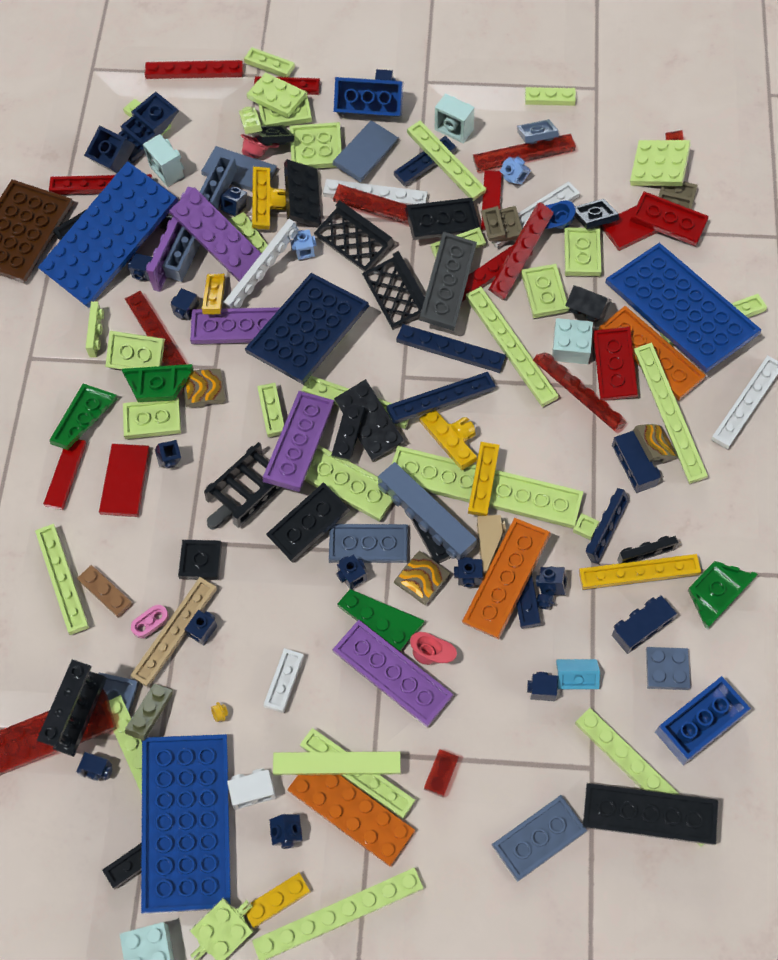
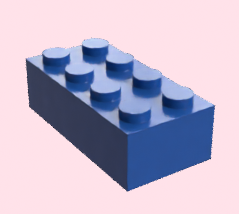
[333,77,404,116]
[655,676,751,765]

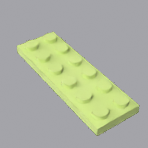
[304,445,393,522]

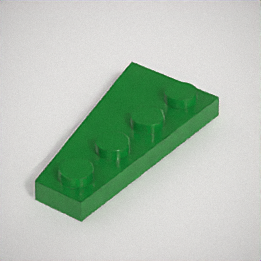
[49,383,117,450]
[337,589,425,653]

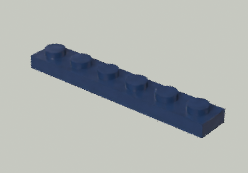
[396,324,506,373]
[386,371,496,424]

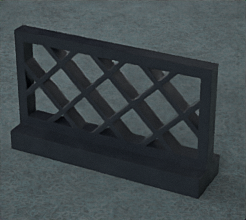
[314,200,394,272]
[362,251,425,330]

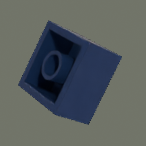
[84,125,135,174]

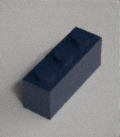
[612,431,661,493]
[612,595,677,654]

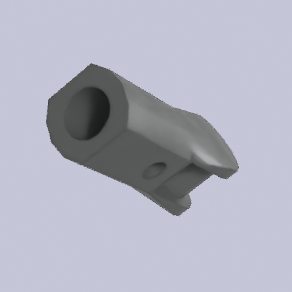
[207,499,237,530]

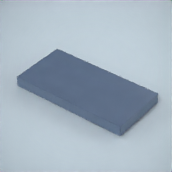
[333,120,399,182]
[201,146,277,191]
[329,524,408,563]
[492,795,587,882]

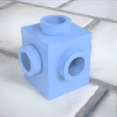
[500,157,531,185]
[290,229,316,260]

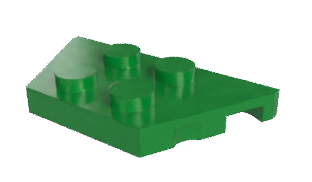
[122,364,194,402]
[688,561,758,629]

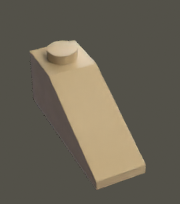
[477,515,506,578]

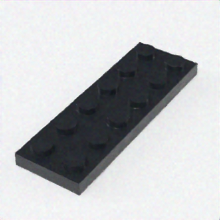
[583,783,718,845]

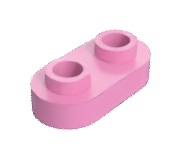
[131,605,169,638]

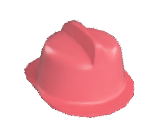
[241,134,279,158]
[410,632,457,665]

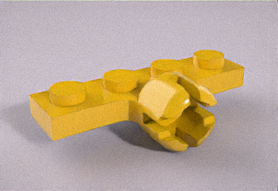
[252,166,286,230]
[419,410,477,470]

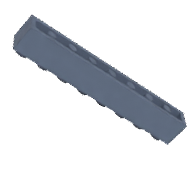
[162,153,237,282]

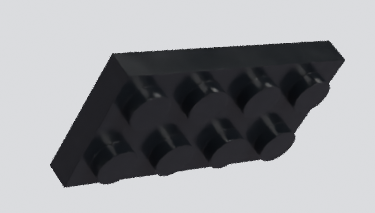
[284,159,321,228]
[405,197,480,240]
[334,379,405,462]
[266,482,350,563]

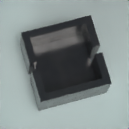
[565,285,612,322]

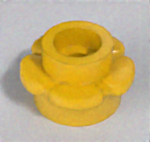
[211,702,228,722]

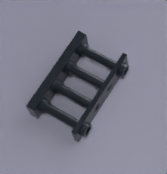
[204,442,282,528]
[37,659,107,757]

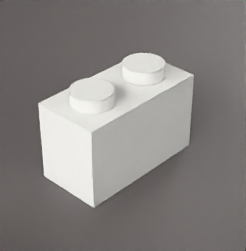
[227,768,276,810]

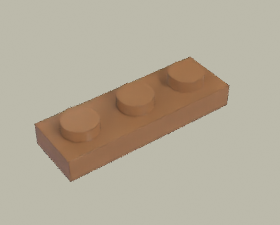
[77,565,133,618]

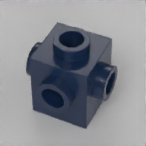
[336,554,367,590]
[454,557,483,587]
[536,566,567,596]
[269,814,303,849]

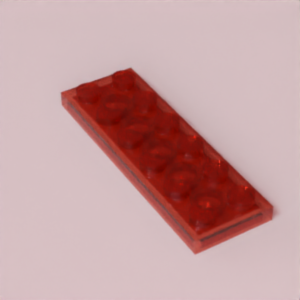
[0,689,117,775]

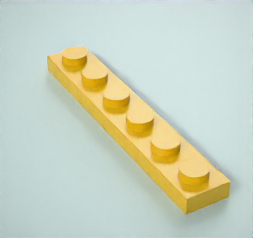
[579,554,701,590]

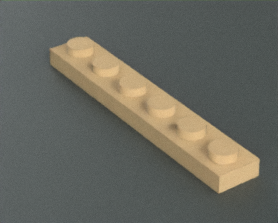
[130,577,217,688]

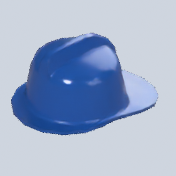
[545,200,576,229]

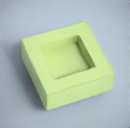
[573,513,599,540]

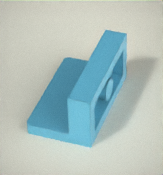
[556,659,600,689]

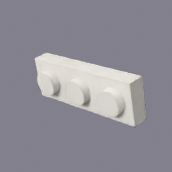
[263,648,304,713]

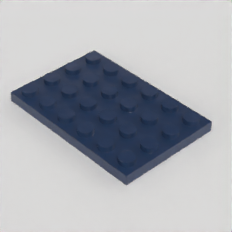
[245,273,369,385]

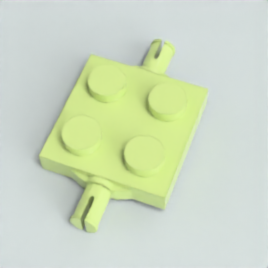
[190,898,253,960]

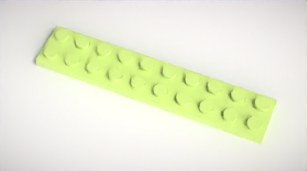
[392,446,584,529]

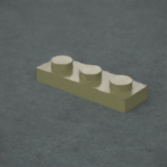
[125,683,173,741]

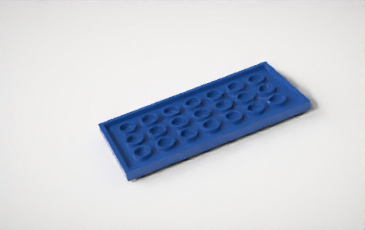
[38,161,179,308]
[605,242,762,373]
[141,734,231,914]

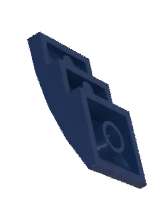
[118,91,179,163]

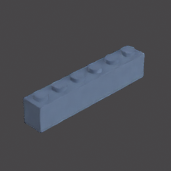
[378,462,477,560]

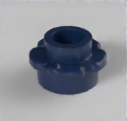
[537,594,555,610]

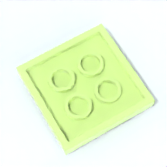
[290,122,342,168]
[630,140,691,186]

